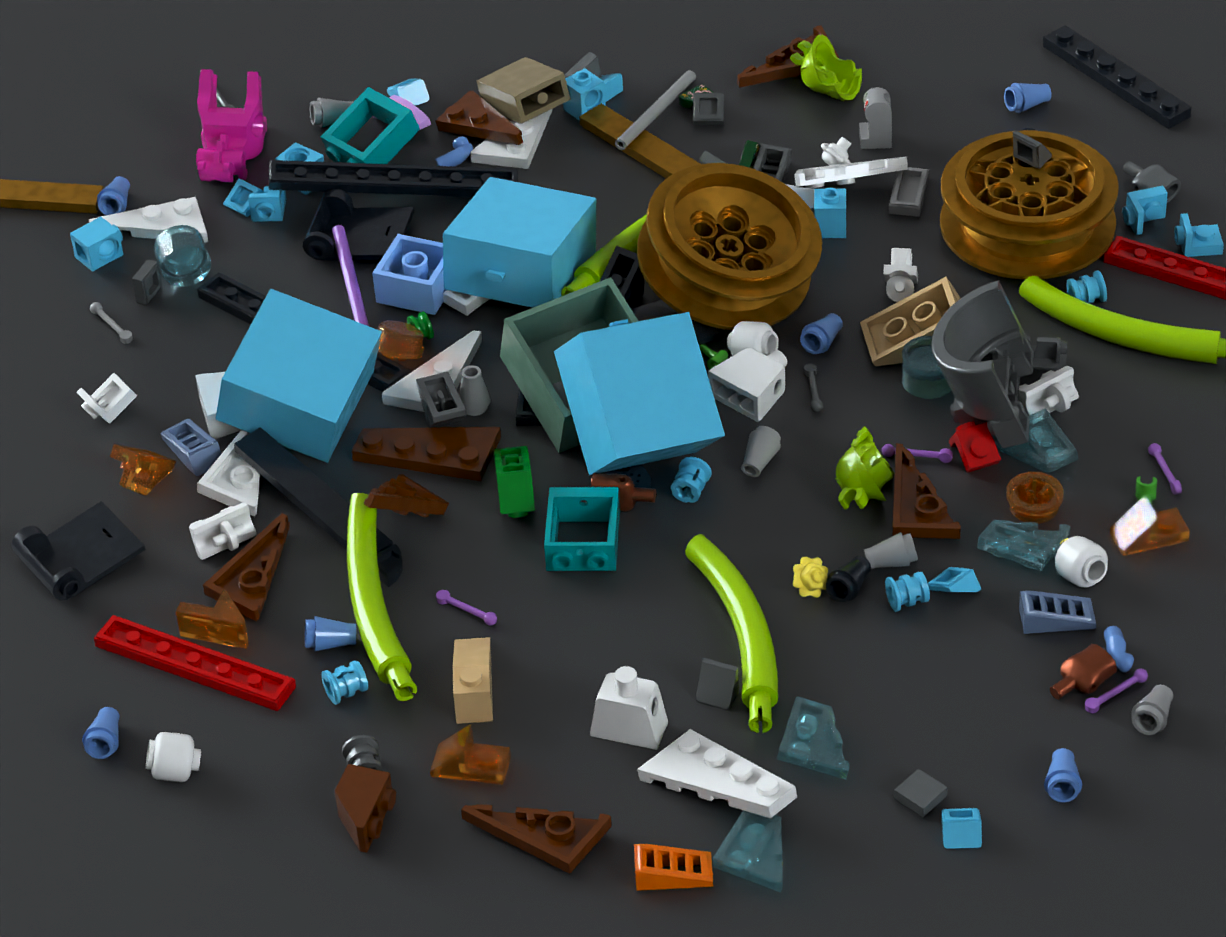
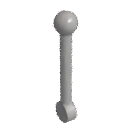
[90,302,133,344]

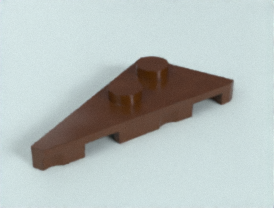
[737,25,839,88]
[435,90,523,145]
[893,443,961,539]
[364,474,449,517]
[203,513,290,621]
[461,804,612,874]

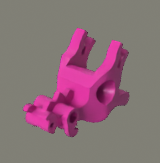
[196,69,267,183]

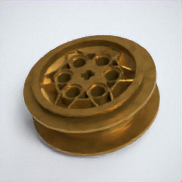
[940,130,1119,279]
[637,163,822,330]

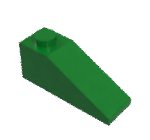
[494,446,535,518]

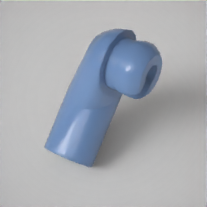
[435,136,473,167]
[1104,626,1134,672]

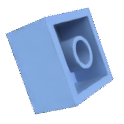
[372,234,446,315]

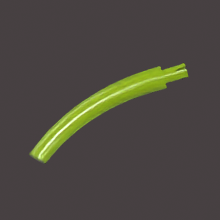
[561,214,647,296]
[1019,276,1226,364]
[347,493,417,701]
[685,534,779,733]

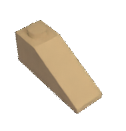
[453,637,493,724]

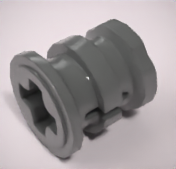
[342,735,383,771]

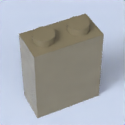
[476,57,571,124]

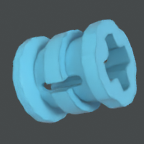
[1066,270,1107,303]
[670,457,712,503]
[885,572,930,612]
[321,660,368,705]

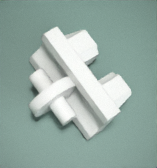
[883,248,918,302]
[1018,366,1079,422]
[189,502,257,560]

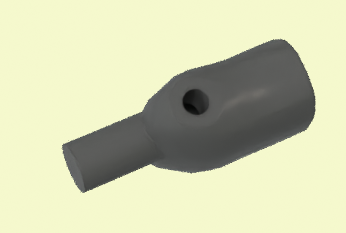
[1123,161,1181,203]

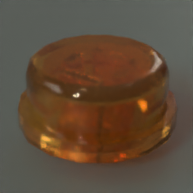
[377,320,425,361]
[1006,472,1064,524]

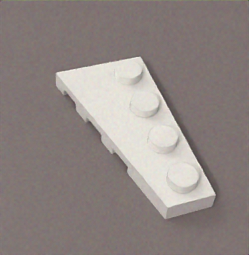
[637,729,797,818]

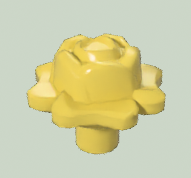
[793,556,829,598]

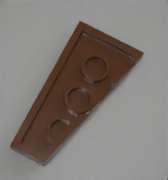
[352,427,501,481]

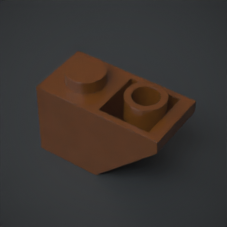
[334,764,396,853]

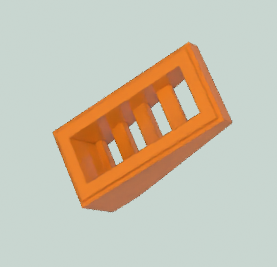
[634,844,713,891]

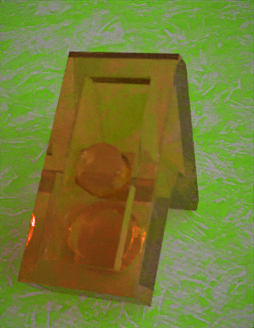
[109,444,176,495]
[1110,496,1190,556]
[176,589,249,649]
[430,724,511,785]

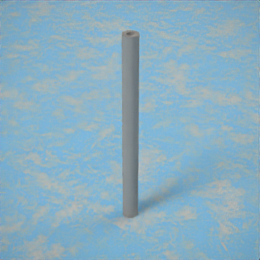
[615,70,696,150]

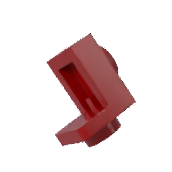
[949,421,1001,473]

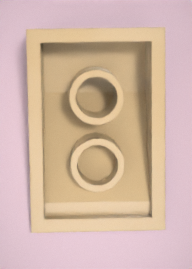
[860,277,961,366]

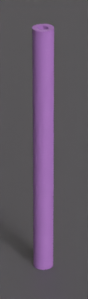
[332,225,369,326]

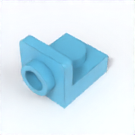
[248,186,286,222]
[1122,186,1168,235]
[1174,213,1224,257]

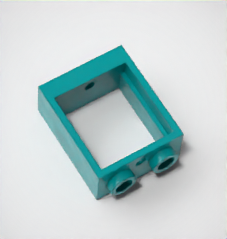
[321,87,420,164]
[544,487,620,571]

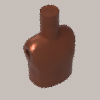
[591,473,656,512]
[1050,644,1117,700]

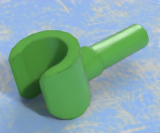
[699,344,728,370]
[1135,476,1157,522]

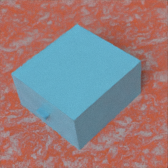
[443,177,596,308]
[216,288,382,463]
[554,312,725,475]

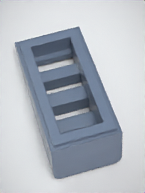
[160,419,222,476]
[1019,591,1096,634]

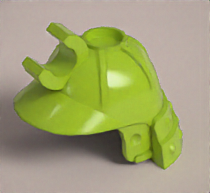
[790,35,862,101]
[835,426,895,509]

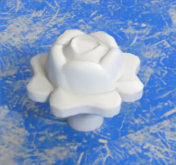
[821,137,852,166]

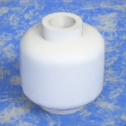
[727,321,778,356]
[1055,536,1108,588]
[146,732,201,782]

